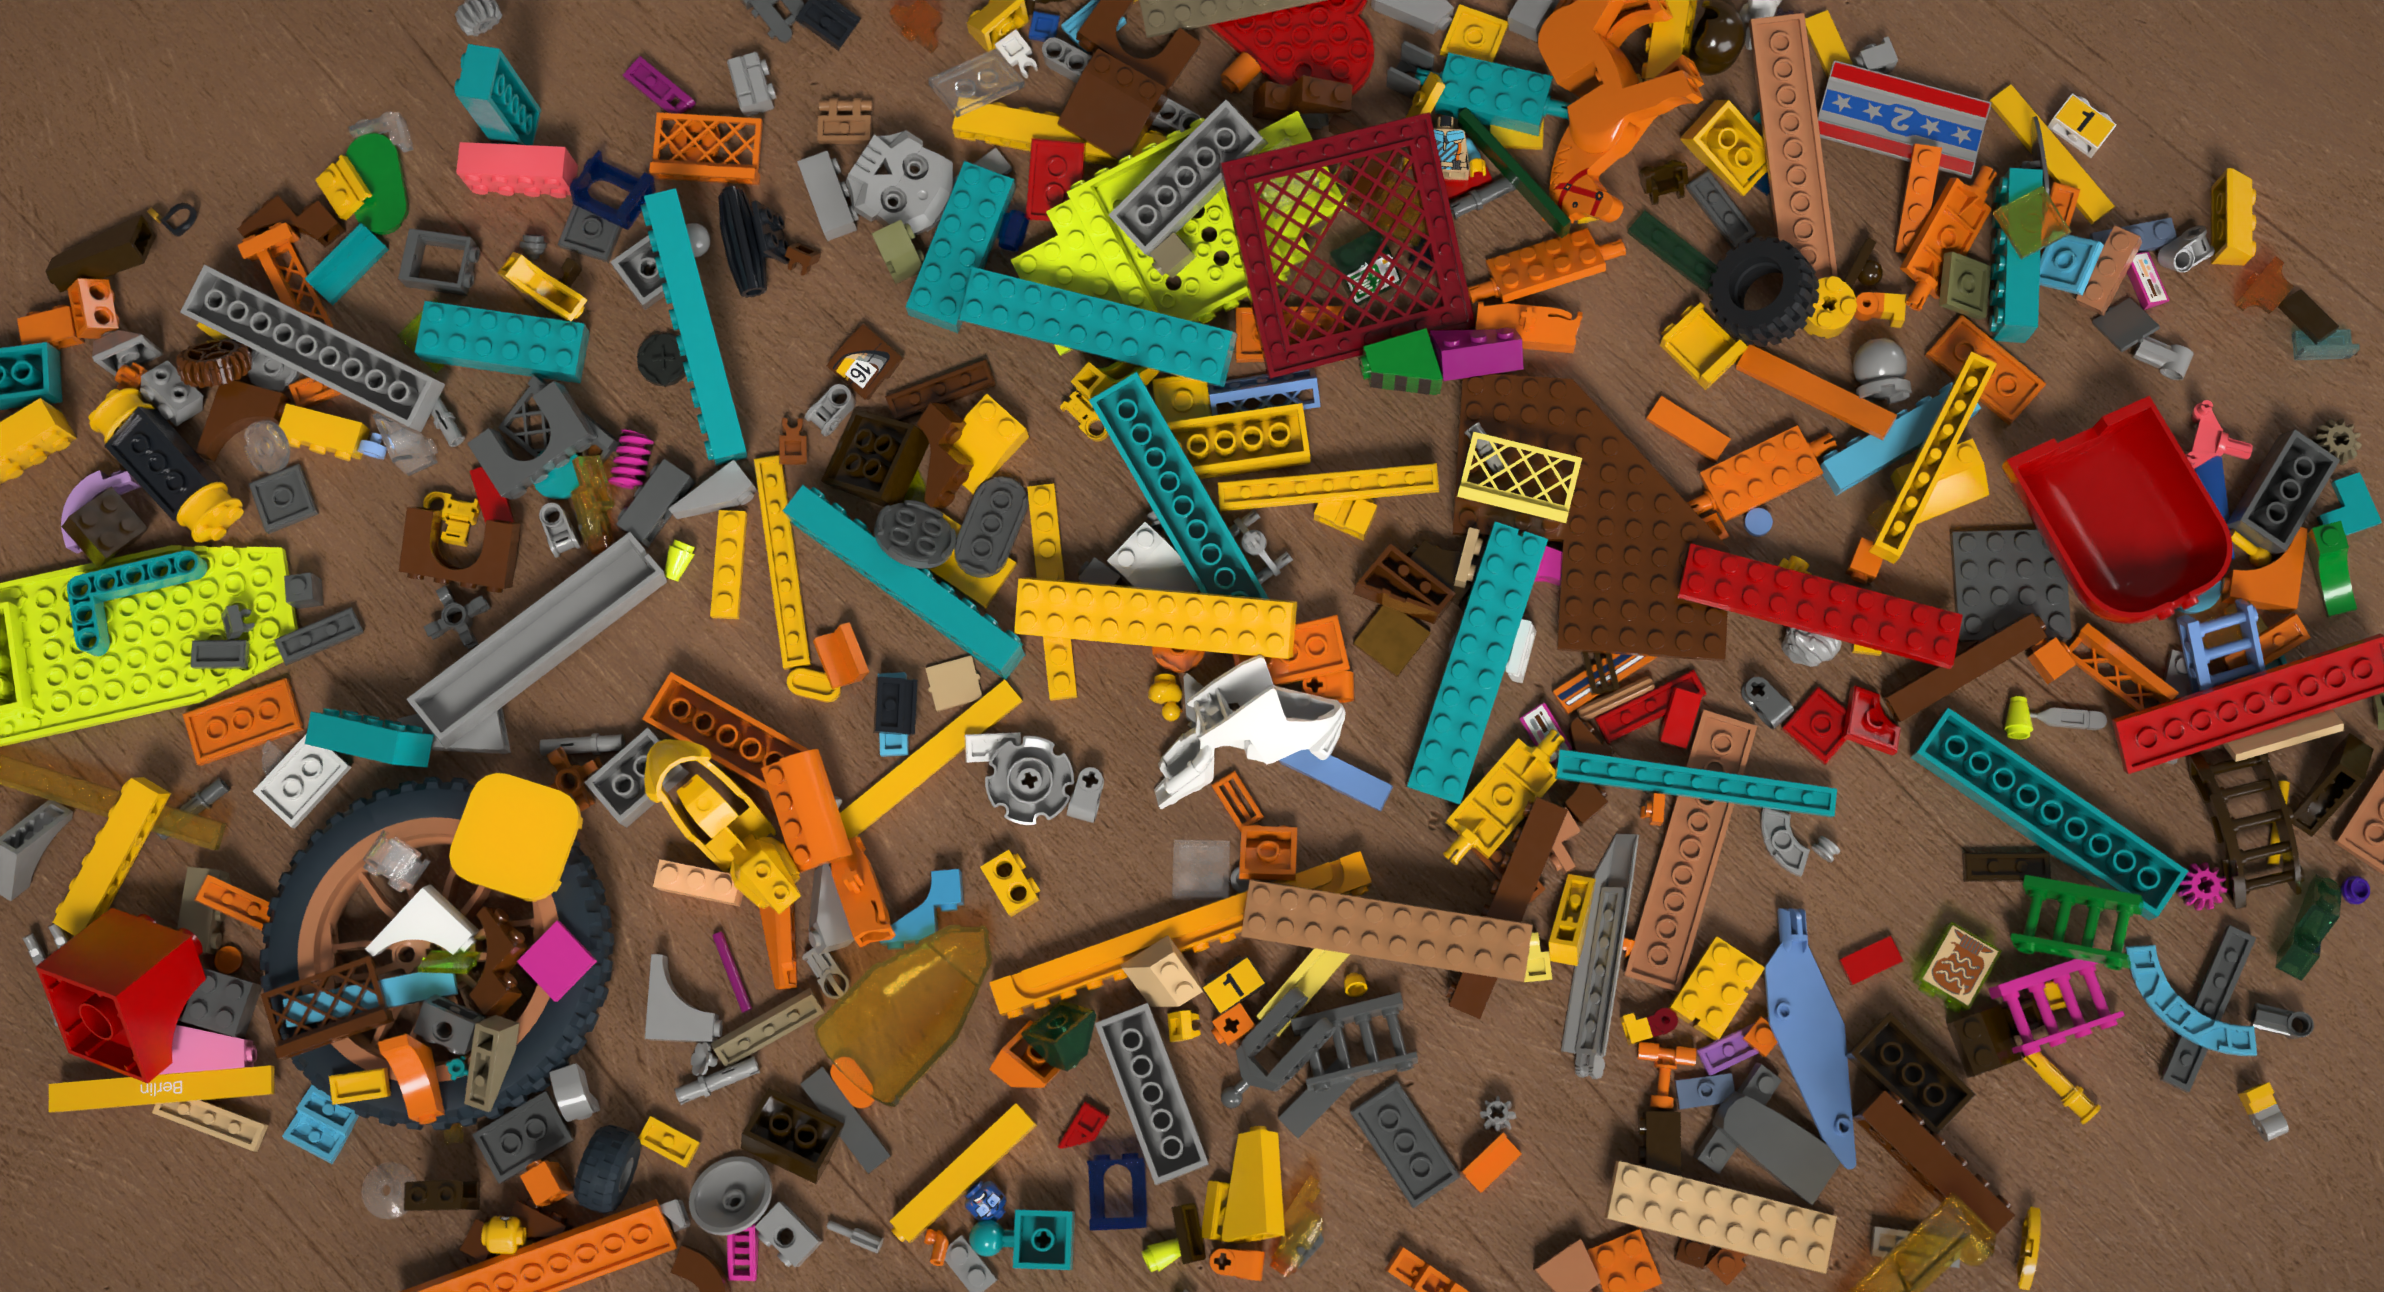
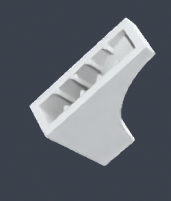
[365,884,480,957]

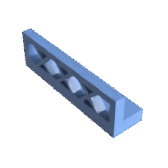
[1207,367,1321,416]

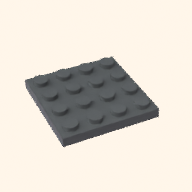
[1950,530,2072,642]

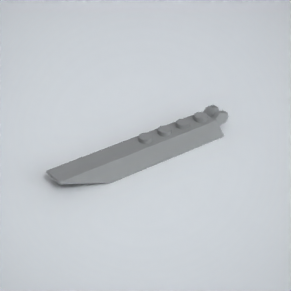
[1561,834,1639,1079]

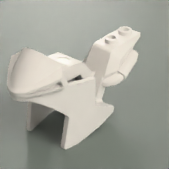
[1154,655,1346,809]

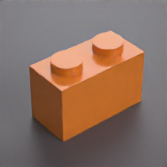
[17,305,85,350]
[520,1159,573,1206]

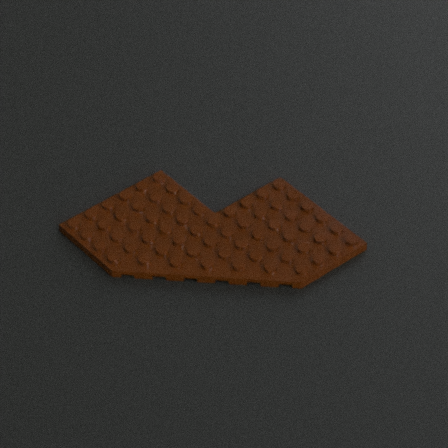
[1452,374,1731,661]

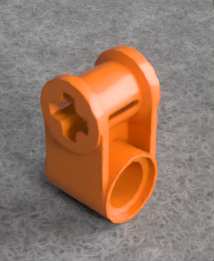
[1301,671,1355,703]
[1209,1248,1265,1281]

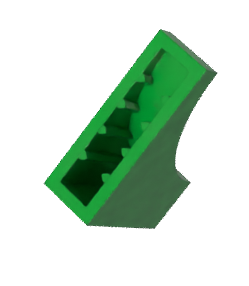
[2306,521,2357,617]

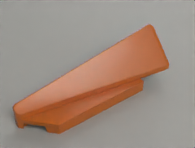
[759,903,798,990]

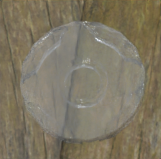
[244,420,290,474]

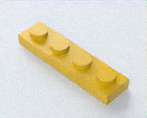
[710,510,747,619]

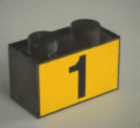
[1202,955,1267,1016]

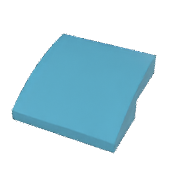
[282,1085,359,1164]

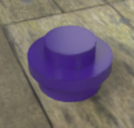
[2341,876,2370,905]

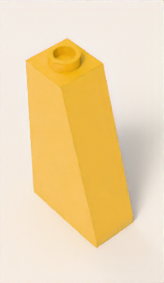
[1222,1126,1285,1244]

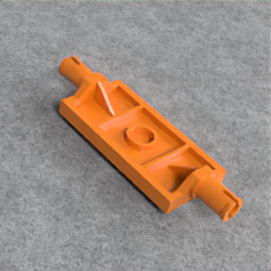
[1900,166,1997,311]
[1467,228,1626,304]
[1687,425,1837,523]

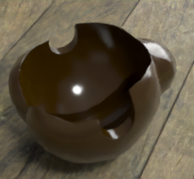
[1690,0,1746,76]

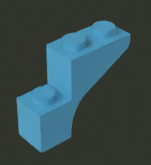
[880,869,964,950]

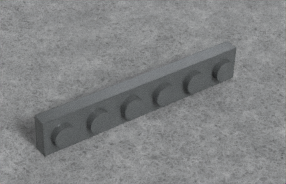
[2160,925,2256,1093]

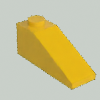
[1549,874,1596,966]

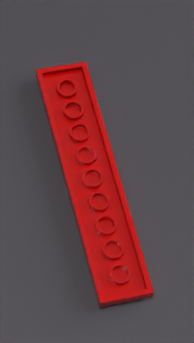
[1677,543,1963,669]
[2112,633,2384,774]

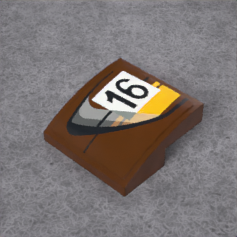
[826,324,904,400]

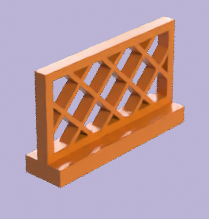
[649,113,763,185]

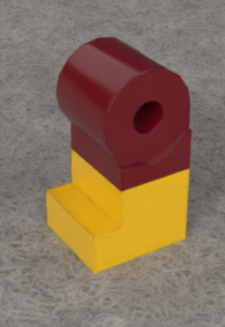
[1620,1008,1678,1045]

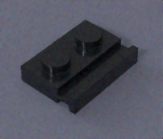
[795,0,861,51]
[873,677,918,736]

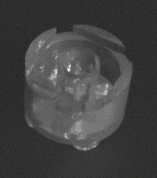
[363,830,431,892]

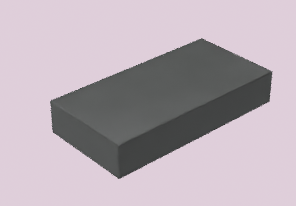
[191,640,249,669]

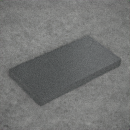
[1350,1081,1460,1208]

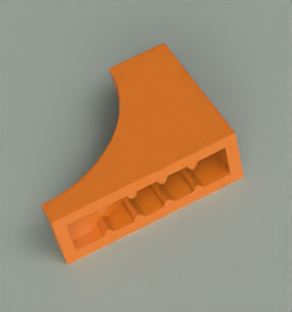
[2220,527,2308,614]
[378,1034,445,1124]

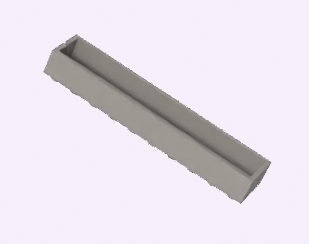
[406,532,667,749]

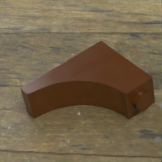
[1329,113,1403,214]
[196,380,291,462]

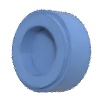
[1744,508,1773,537]

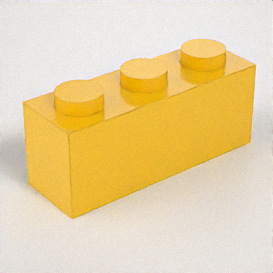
[276,403,370,461]

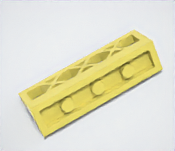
[1256,948,1350,1037]

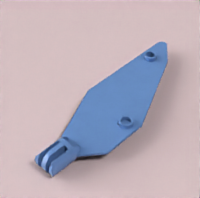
[1764,908,1856,1169]

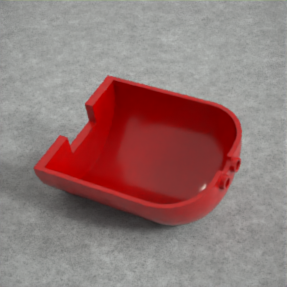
[2002,395,2233,624]

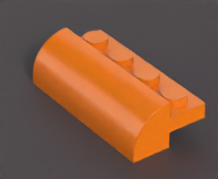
[761,749,853,873]

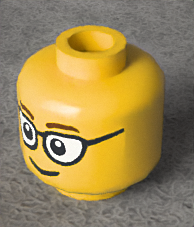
[482,1216,527,1254]

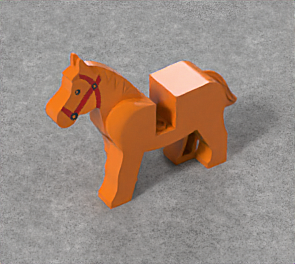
[1538,0,1704,224]

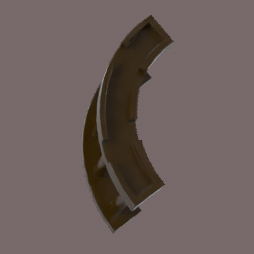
[2189,752,2305,909]

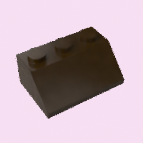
[741,1088,844,1184]

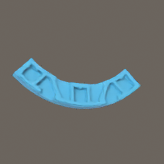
[2125,945,2257,1056]

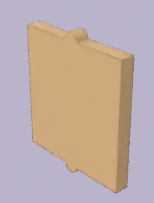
[926,655,983,712]

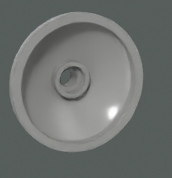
[689,1156,772,1235]

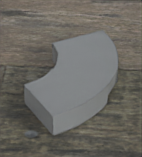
[1760,808,1810,877]

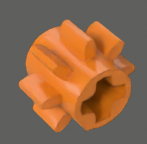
[115,362,148,393]

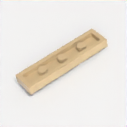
[152,1100,268,1152]

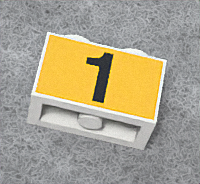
[2047,93,2117,158]

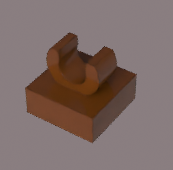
[785,242,821,276]

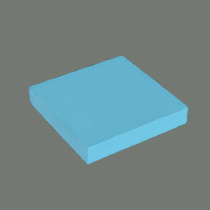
[2039,231,2104,295]

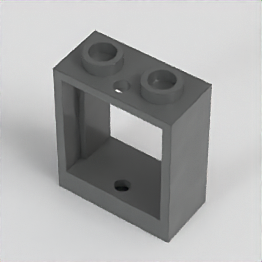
[398,228,480,296]

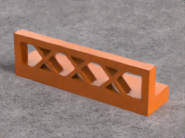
[257,241,335,329]
[2069,623,2179,712]

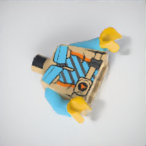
[1402,116,1486,180]

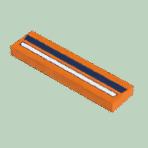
[1552,654,1658,715]

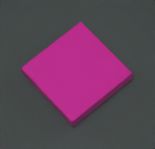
[517,921,597,1002]

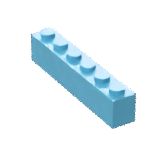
[1820,382,1981,496]

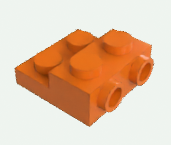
[1239,824,1297,881]

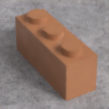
[2076,225,2143,316]

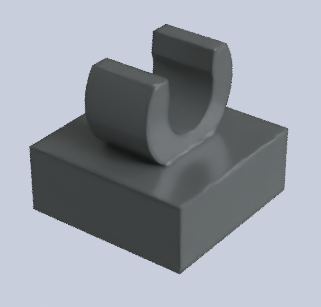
[221,605,255,640]

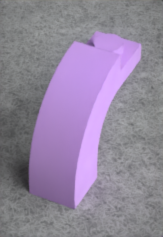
[61,470,141,553]

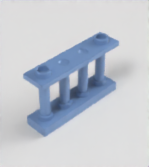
[2176,599,2265,694]

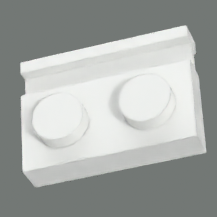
[1506,619,1537,683]

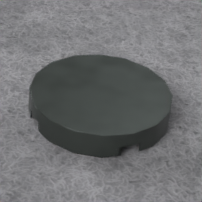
[637,333,688,387]

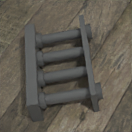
[1291,992,1418,1093]

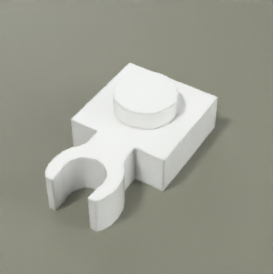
[995,30,1038,78]

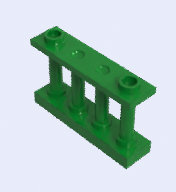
[2011,875,2144,970]

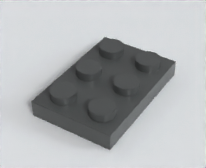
[472,1091,575,1184]

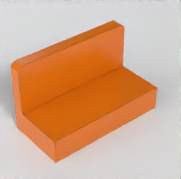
[813,622,869,689]
[1461,1132,1522,1193]

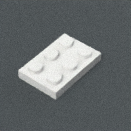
[253,735,352,829]

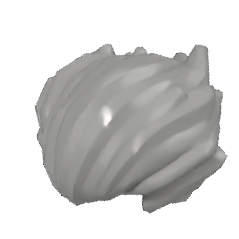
[1781,627,1842,667]

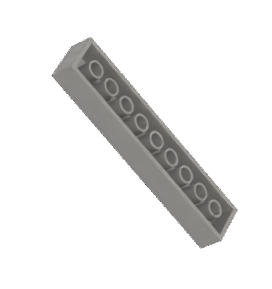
[180,265,445,432]

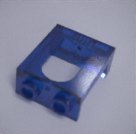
[570,150,656,230]
[1087,1153,1148,1231]

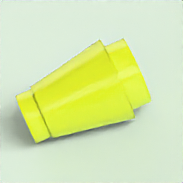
[664,539,695,582]
[2004,696,2033,740]
[1141,1238,1181,1272]

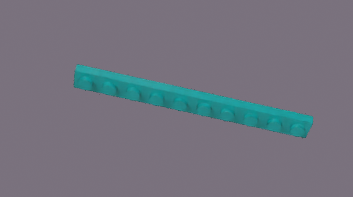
[1555,749,1837,817]

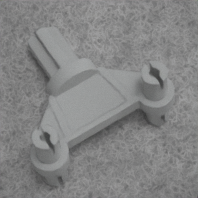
[1228,509,1293,584]

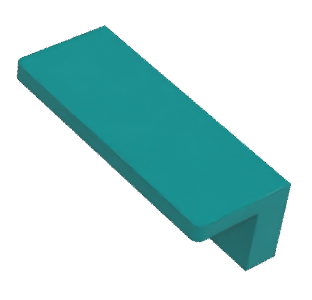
[305,223,389,306]

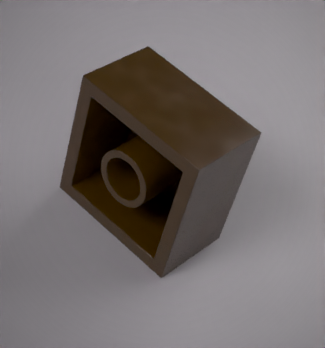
[62,486,148,568]

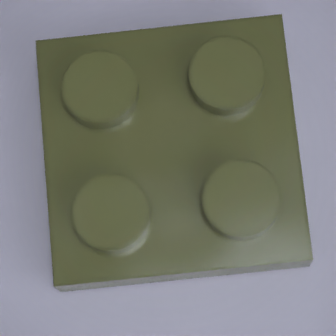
[1939,252,1991,320]

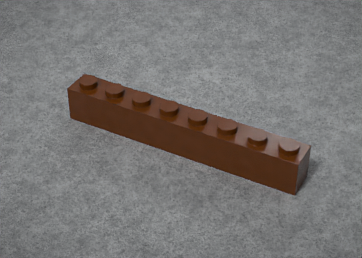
[1446,797,1568,1019]

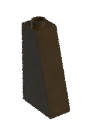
[45,214,156,293]

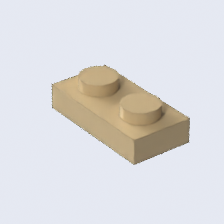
[1454,527,1483,588]

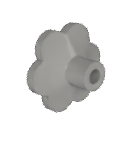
[691,1042,718,1076]

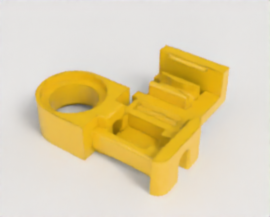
[1060,391,1109,442]
[423,492,481,547]

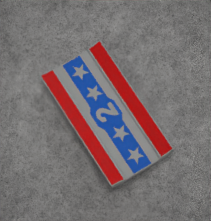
[1818,60,1992,178]

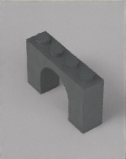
[467,381,597,499]

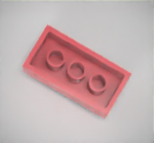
[456,142,578,198]

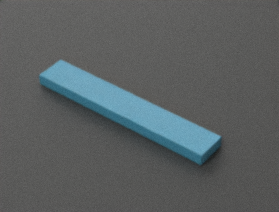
[283,966,458,1028]

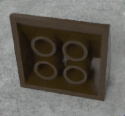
[821,409,929,507]

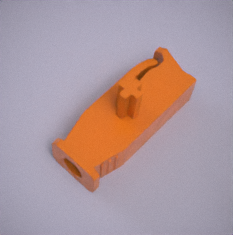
[1475,302,1583,354]
[831,837,896,948]

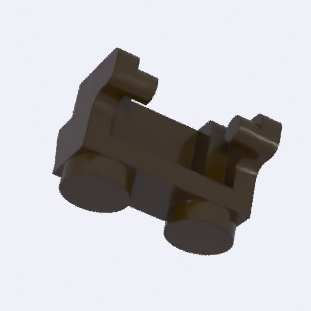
[1639,160,1689,205]

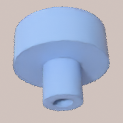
[358,433,387,459]

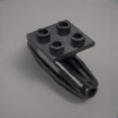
[718,186,790,298]

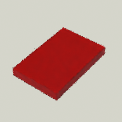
[1026,138,1086,221]

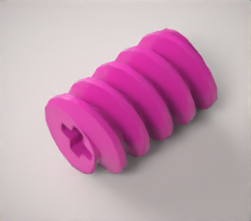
[608,430,654,490]

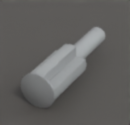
[826,1221,884,1254]

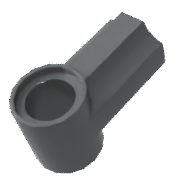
[2250,1003,2314,1039]

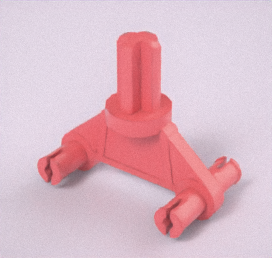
[2185,400,2253,469]

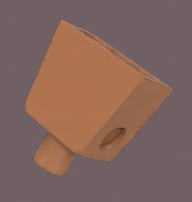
[1533,1239,1601,1292]

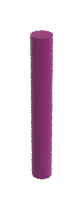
[712,931,752,1013]

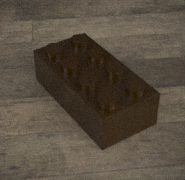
[1845,1013,1976,1134]

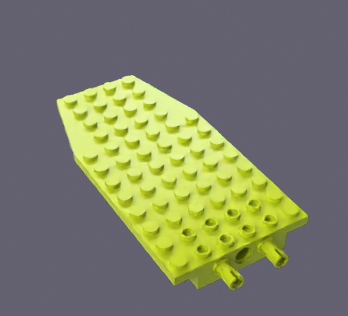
[0,545,298,747]

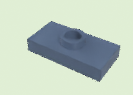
[1674,1073,1735,1109]

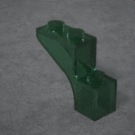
[2275,874,2342,981]

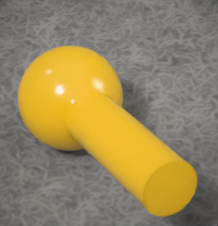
[2230,529,2272,568]

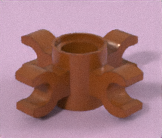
[547,747,604,811]

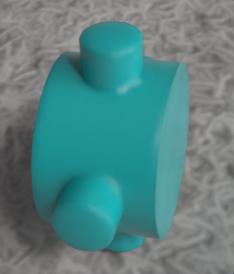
[446,1056,469,1080]

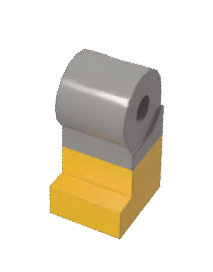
[2238,1082,2289,1142]

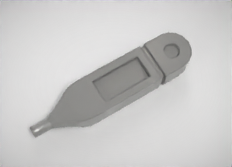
[2030,708,2107,730]

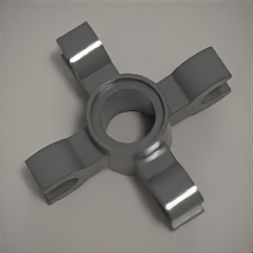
[424,586,491,650]

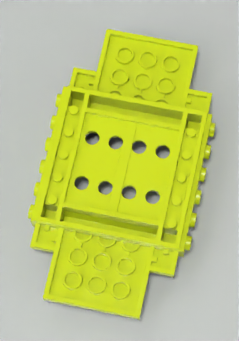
[1011,111,1347,356]

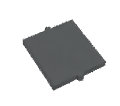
[2092,297,2160,353]

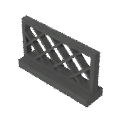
[498,375,622,493]

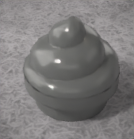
[520,234,547,262]

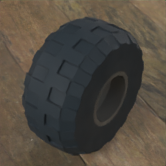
[573,1125,641,1213]

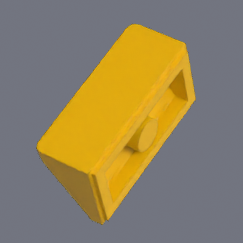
[1201,1181,1230,1241]

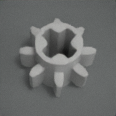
[1480,1096,1516,1134]

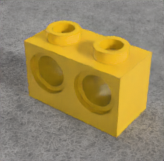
[980,850,1040,917]

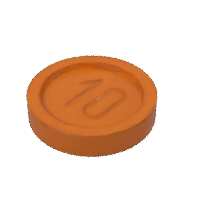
[214,946,244,974]

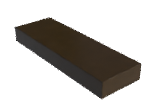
[1962,852,2051,882]

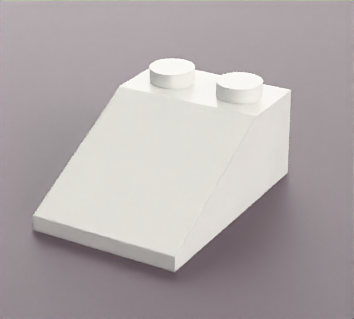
[1107,522,1199,592]

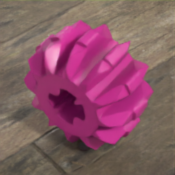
[2178,862,2228,911]

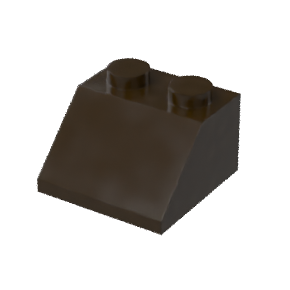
[1946,1005,2022,1078]

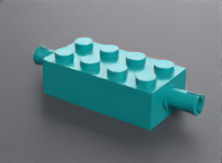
[1415,53,1572,137]

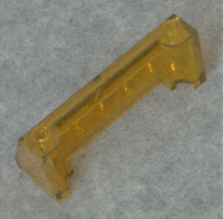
[1847,1192,1997,1292]

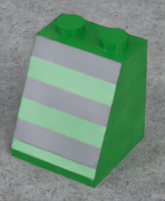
[1359,328,1443,395]

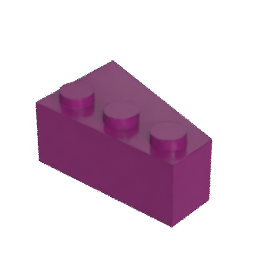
[1430,328,1523,381]

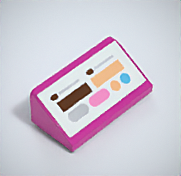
[2127,252,2170,310]
[1519,703,1573,764]

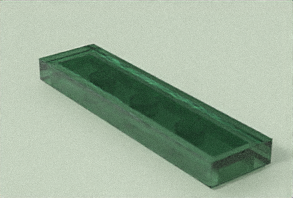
[1627,210,1718,295]

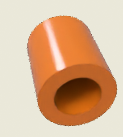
[1220,52,1261,94]

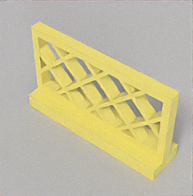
[1457,432,1582,523]

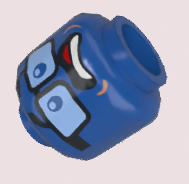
[964,1180,1007,1222]

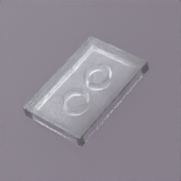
[929,48,1025,117]

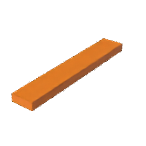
[1736,345,1897,440]

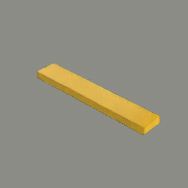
[1989,85,2115,225]

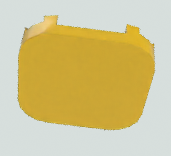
[449,773,583,902]

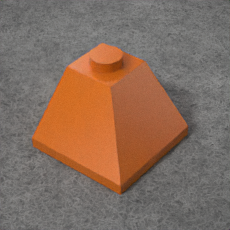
[989,1020,1074,1088]

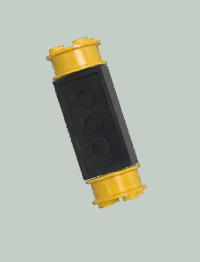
[88,388,244,543]

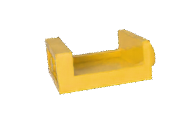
[1660,302,1748,390]

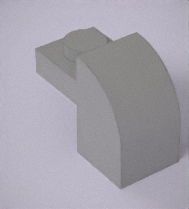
[549,1063,600,1122]

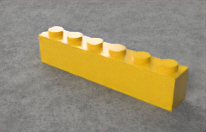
[52,777,171,936]

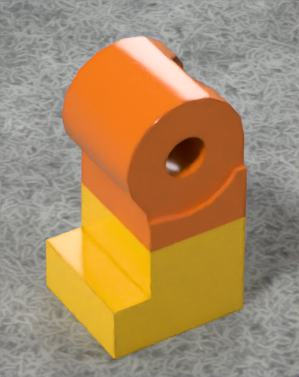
[1854,292,1906,328]

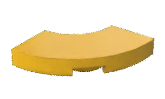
[2016,1207,2041,1290]

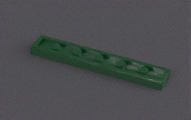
[1458,108,1571,238]

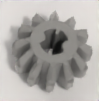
[455,0,502,36]

